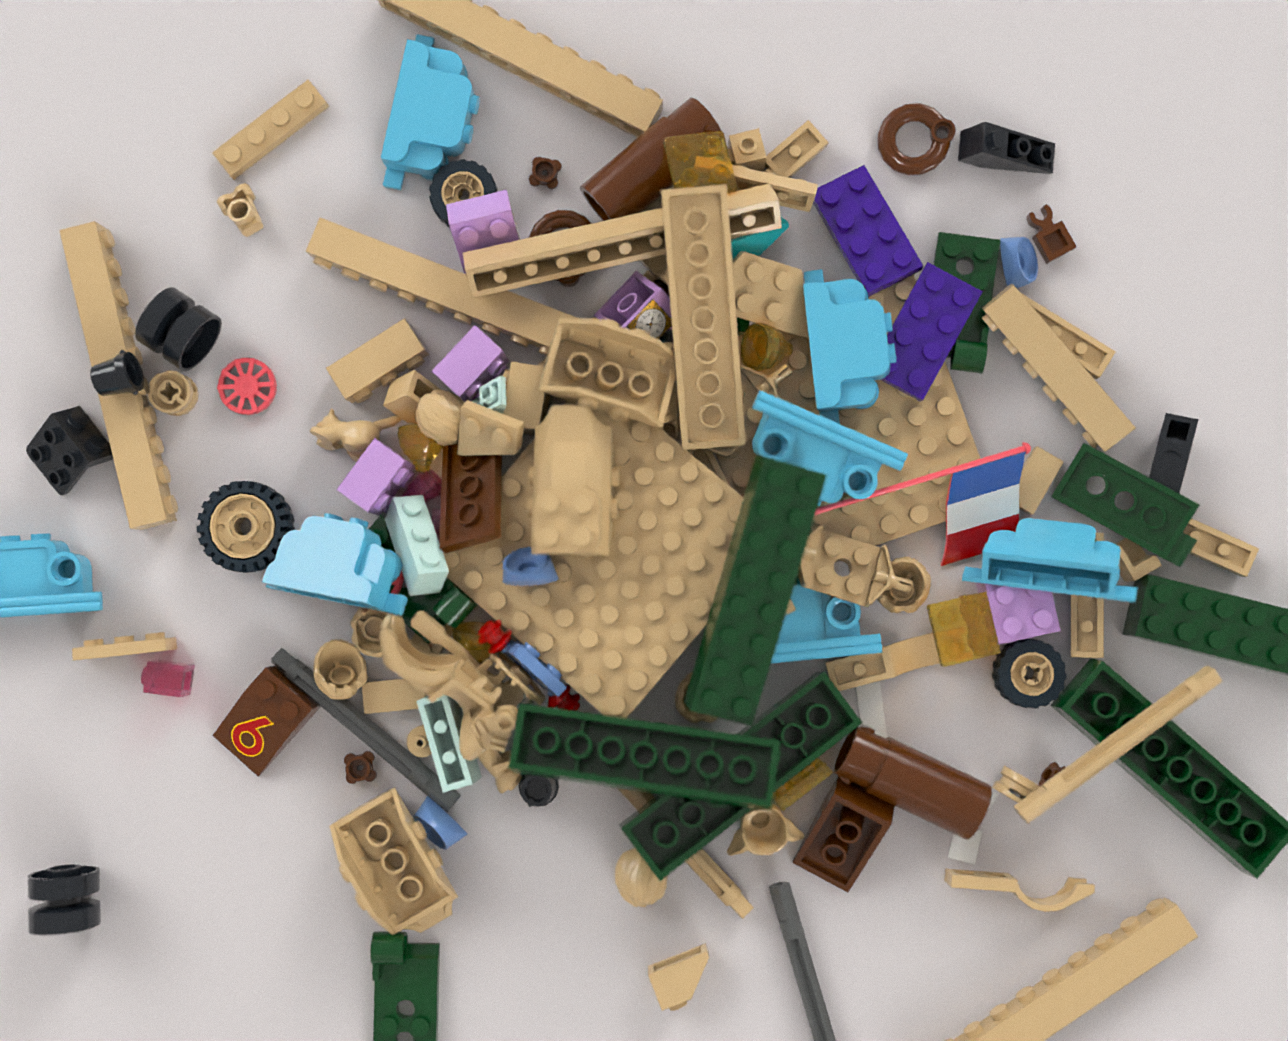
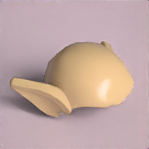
[727,803,804,856]

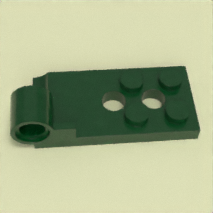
[933,232,1000,374]
[1051,443,1200,568]
[369,515,477,644]
[370,931,440,1041]

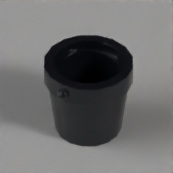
[90,350,144,396]
[519,774,559,807]

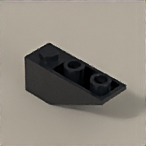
[958,121,1055,174]
[1149,413,1199,494]

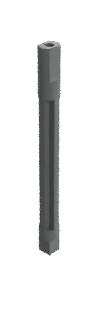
[271,648,461,812]
[769,882,836,1041]

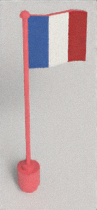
[815,442,1031,566]

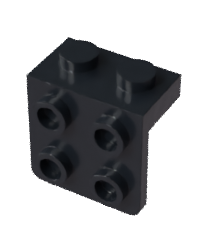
[26,406,113,495]

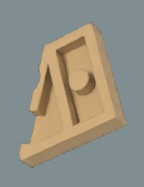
[458,400,524,456]

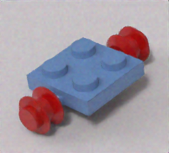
[478,619,581,711]

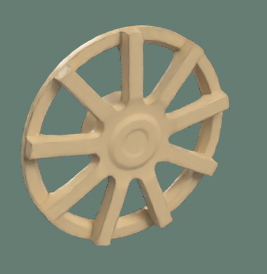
[489,652,545,705]

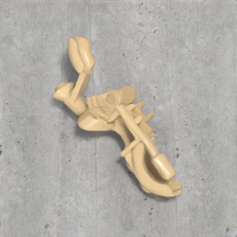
[380,610,524,793]

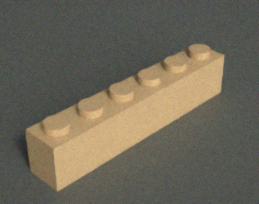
[982,283,1136,452]

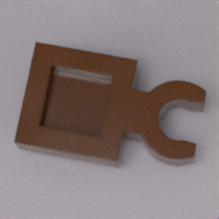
[1026,204,1077,264]

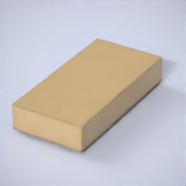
[1019,446,1064,515]
[362,679,427,714]

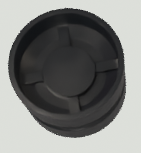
[135,287,222,371]
[27,864,101,935]

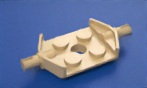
[687,363,793,458]
[798,525,913,608]

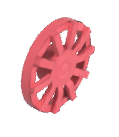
[217,357,277,415]

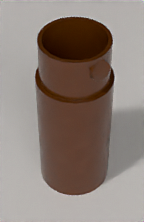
[580,97,723,221]
[834,725,992,840]

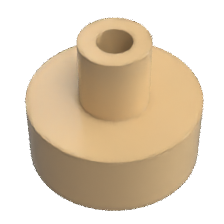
[407,725,432,757]

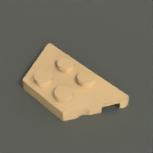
[732,251,809,338]

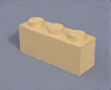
[326,318,429,403]

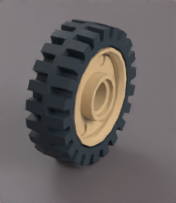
[197,481,295,573]

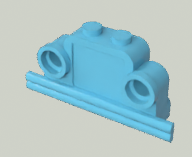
[381,34,480,190]
[803,269,896,424]
[752,390,908,506]
[262,513,407,616]
[962,518,1137,602]
[0,534,103,618]
[771,578,882,664]

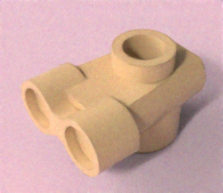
[217,184,263,237]

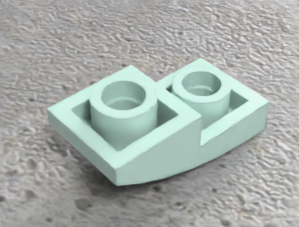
[471,375,506,414]

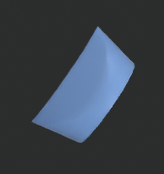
[1000,237,1038,289]
[503,547,559,586]
[413,796,467,850]

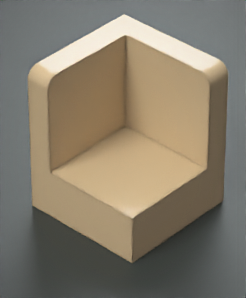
[1115,538,1162,581]

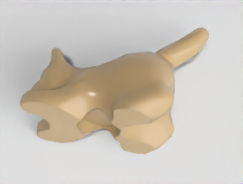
[310,408,402,462]

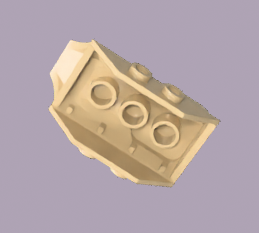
[539,319,679,428]
[527,405,620,556]
[329,788,458,935]

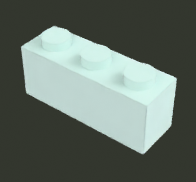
[385,495,449,596]
[417,695,482,793]

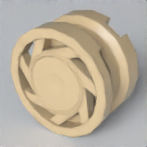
[147,370,199,416]
[992,766,1041,803]

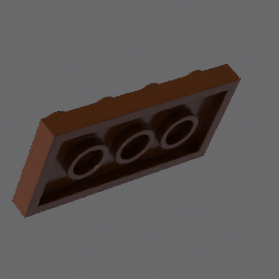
[439,443,502,554]

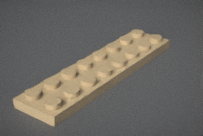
[661,185,746,450]

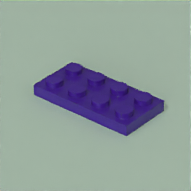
[813,165,923,297]
[880,262,983,402]

